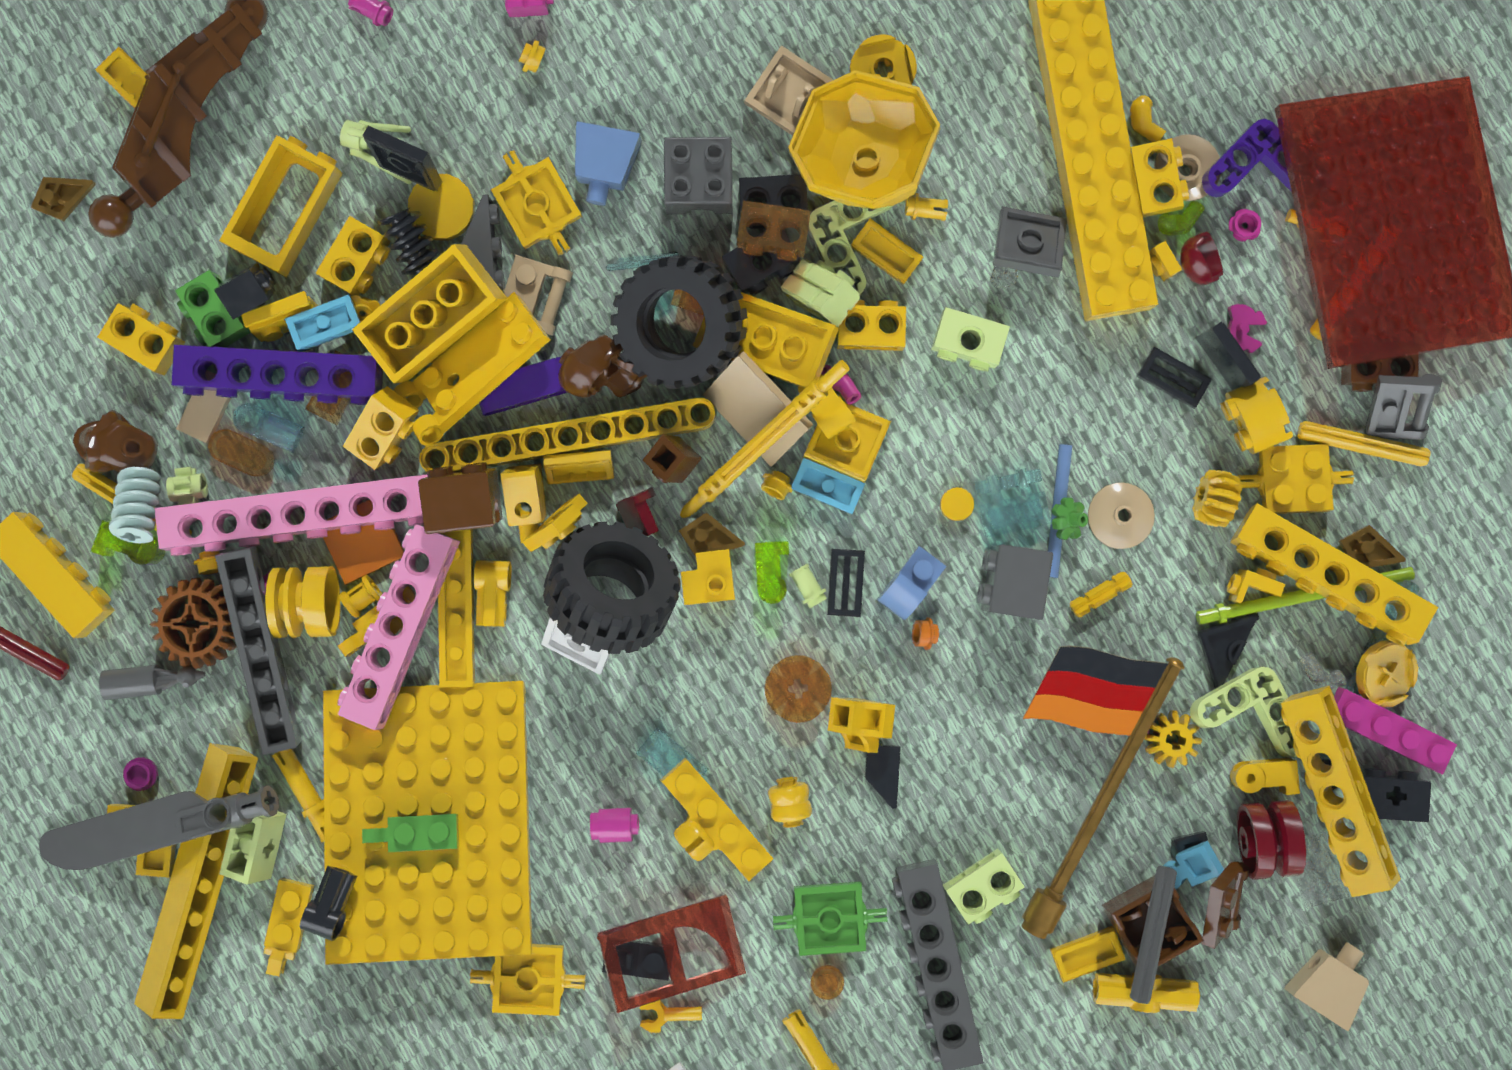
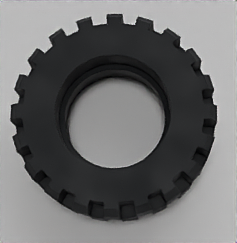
[611,255,747,389]
[543,522,681,654]

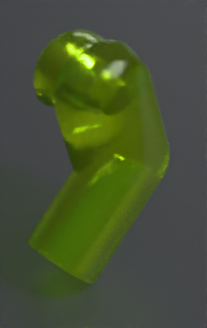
[1158,201,1205,236]

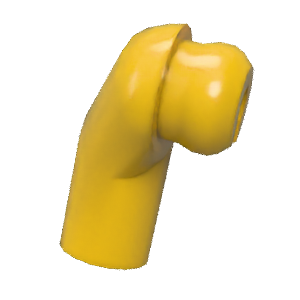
[1130,95,1166,142]

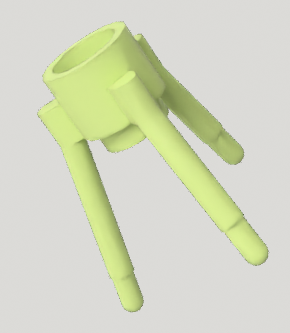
[340,120,412,184]

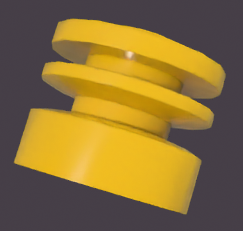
[265,566,341,638]

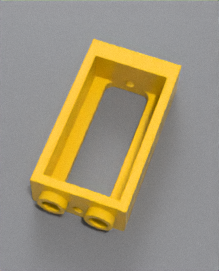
[219,135,343,277]

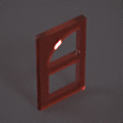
[597,894,746,1013]

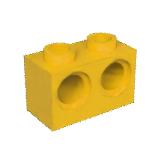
[1131,138,1189,217]
[316,215,391,295]
[837,300,906,351]
[97,303,185,376]
[343,386,419,470]

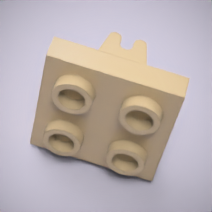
[744,45,833,136]

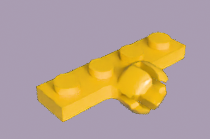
[660,758,774,881]

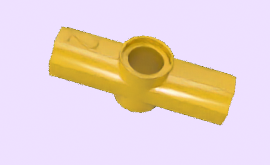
[1092,972,1200,1013]

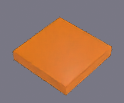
[323,499,405,585]

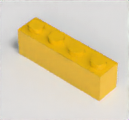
[0,512,115,638]

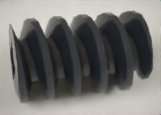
[378,208,439,277]

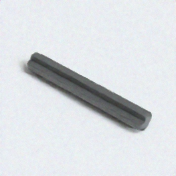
[1130,866,1177,1004]

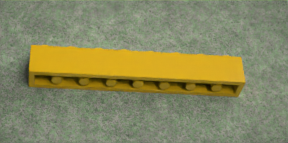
[134,743,258,1019]

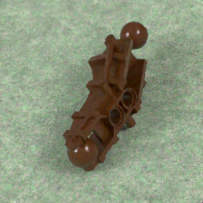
[88,0,269,238]

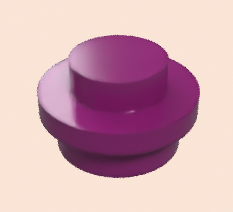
[123,757,158,791]

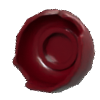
[1180,231,1223,286]

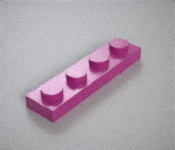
[1334,687,1457,775]

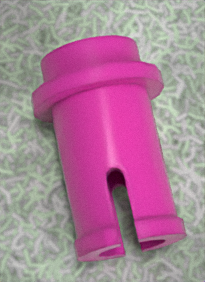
[348,0,394,26]

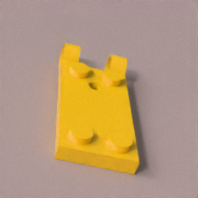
[394,292,550,446]

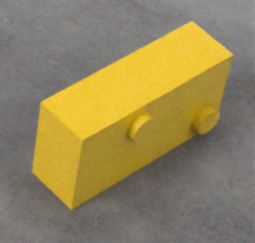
[352,244,508,384]

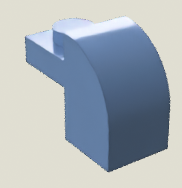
[877,546,946,620]

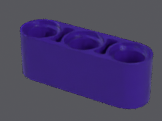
[479,357,567,416]

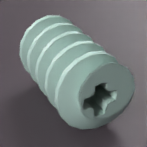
[109,467,161,544]

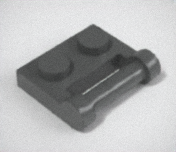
[1365,374,1442,440]

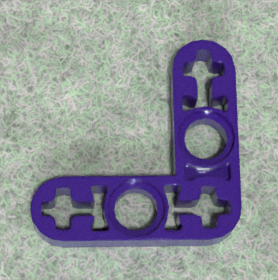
[1202,119,1326,200]

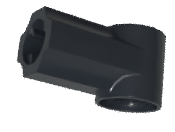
[300,866,357,941]

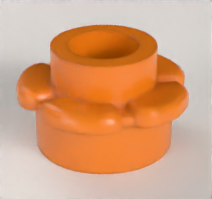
[912,617,939,650]

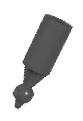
[99,665,205,700]

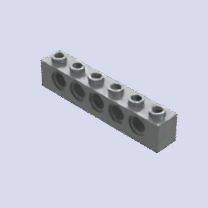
[215,546,302,755]
[892,859,984,1070]

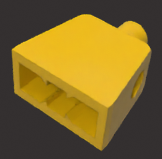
[500,463,547,543]

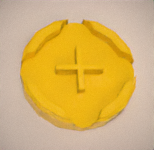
[408,174,475,241]
[1356,640,1419,707]

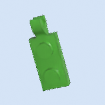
[362,814,459,852]

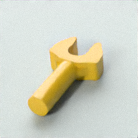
[640,996,702,1033]

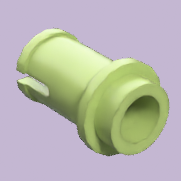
[789,564,827,608]

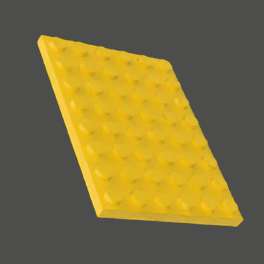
[323,681,533,965]

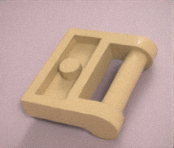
[504,255,573,336]

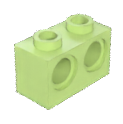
[943,848,1024,925]

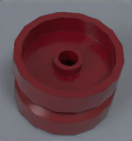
[1237,800,1306,880]

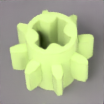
[166,467,208,505]

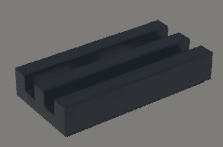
[1136,347,1212,409]
[827,549,865,617]

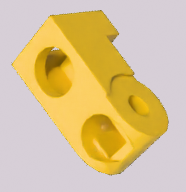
[1230,757,1300,795]

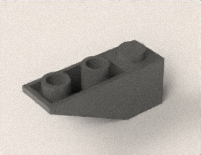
[462,194,505,290]

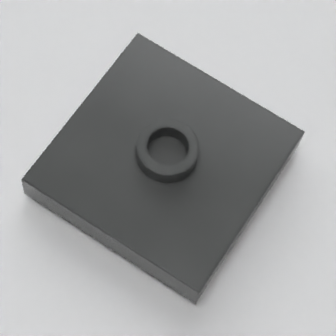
[993,206,1067,278]

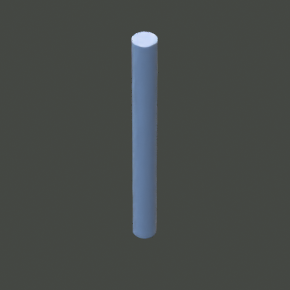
[1048,444,1072,578]

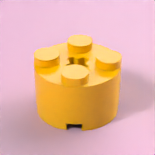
[1220,377,1293,454]

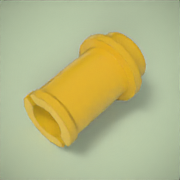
[905,193,948,221]

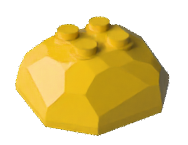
[788,70,940,209]

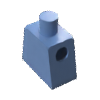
[575,121,642,206]

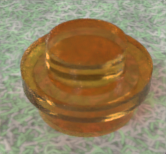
[811,965,844,1000]

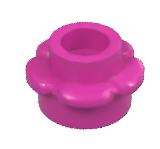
[1228,209,1261,242]

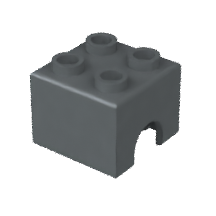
[664,137,733,215]
[977,544,1053,620]

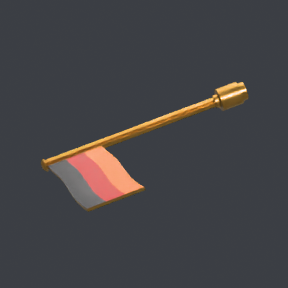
[1021,646,1185,939]

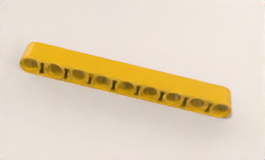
[419,398,716,472]

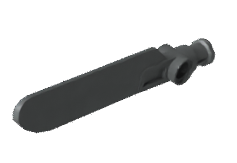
[39,786,279,870]

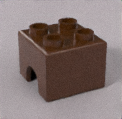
[418,462,503,534]
[1102,875,1204,967]

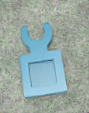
[1163,841,1224,889]

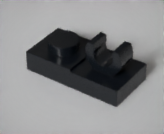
[602,937,673,981]

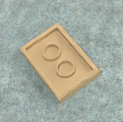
[703,351,814,467]

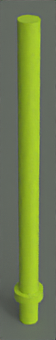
[1196,567,1415,625]

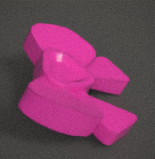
[1228,304,1267,353]

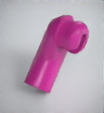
[821,365,861,404]

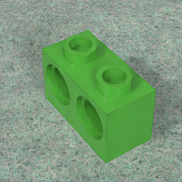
[175,270,251,348]

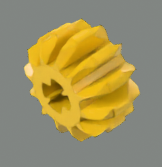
[1192,469,1242,527]
[1144,710,1202,768]

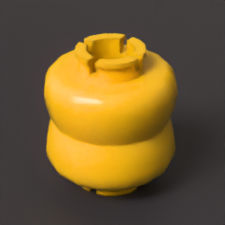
[768,777,812,828]

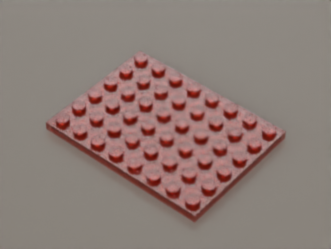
[1275,76,1512,369]

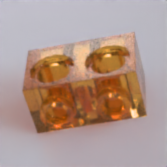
[737,201,811,261]

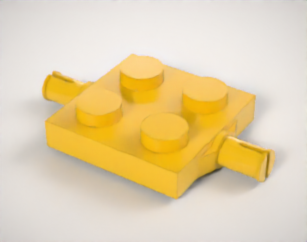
[491,150,582,256]
[1238,444,1354,514]
[470,944,586,1016]

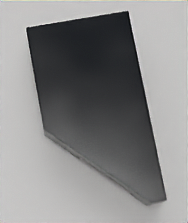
[864,744,901,809]

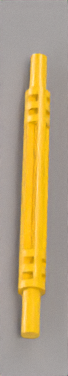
[680,360,850,518]

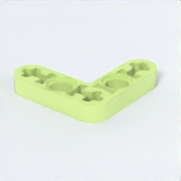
[808,200,894,296]
[1190,667,1297,757]

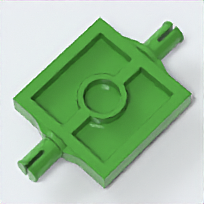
[773,881,888,956]

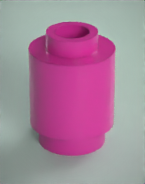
[590,808,639,843]

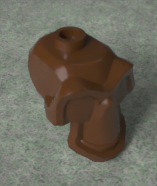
[558,335,647,398]
[73,410,158,472]

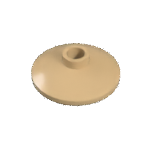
[1154,134,1221,201]
[1088,483,1155,549]

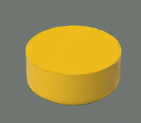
[940,487,974,521]

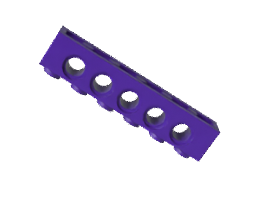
[171,345,383,405]

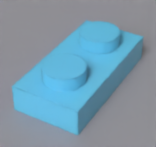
[285,294,360,352]
[791,458,865,515]

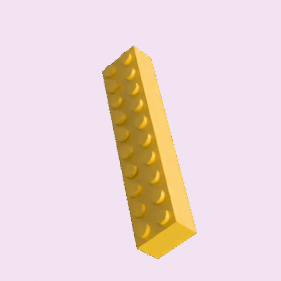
[1028,0,1158,321]

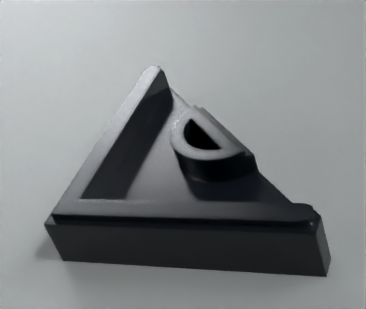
[1197,613,1259,689]

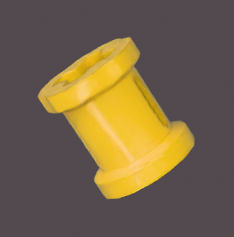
[338,575,382,618]

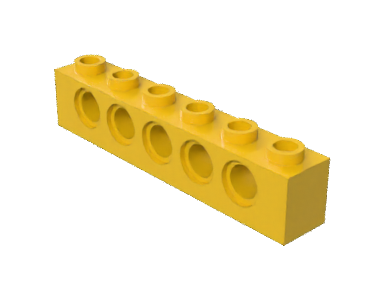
[1230,503,1438,646]
[1281,685,1401,897]

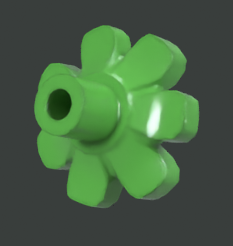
[1052,497,1088,540]

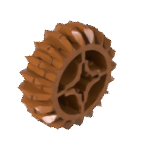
[149,577,237,669]

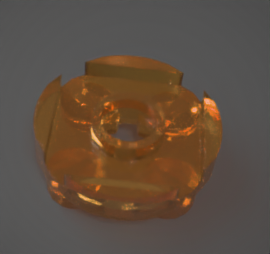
[765,655,832,723]

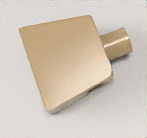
[1284,942,1369,1031]

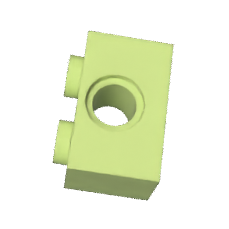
[931,307,1010,372]

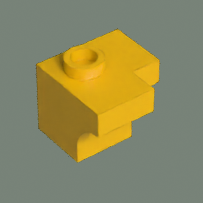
[681,549,735,605]
[827,697,895,753]

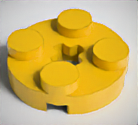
[849,34,917,85]

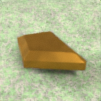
[31,177,96,221]
[679,512,745,556]
[1338,525,1406,568]

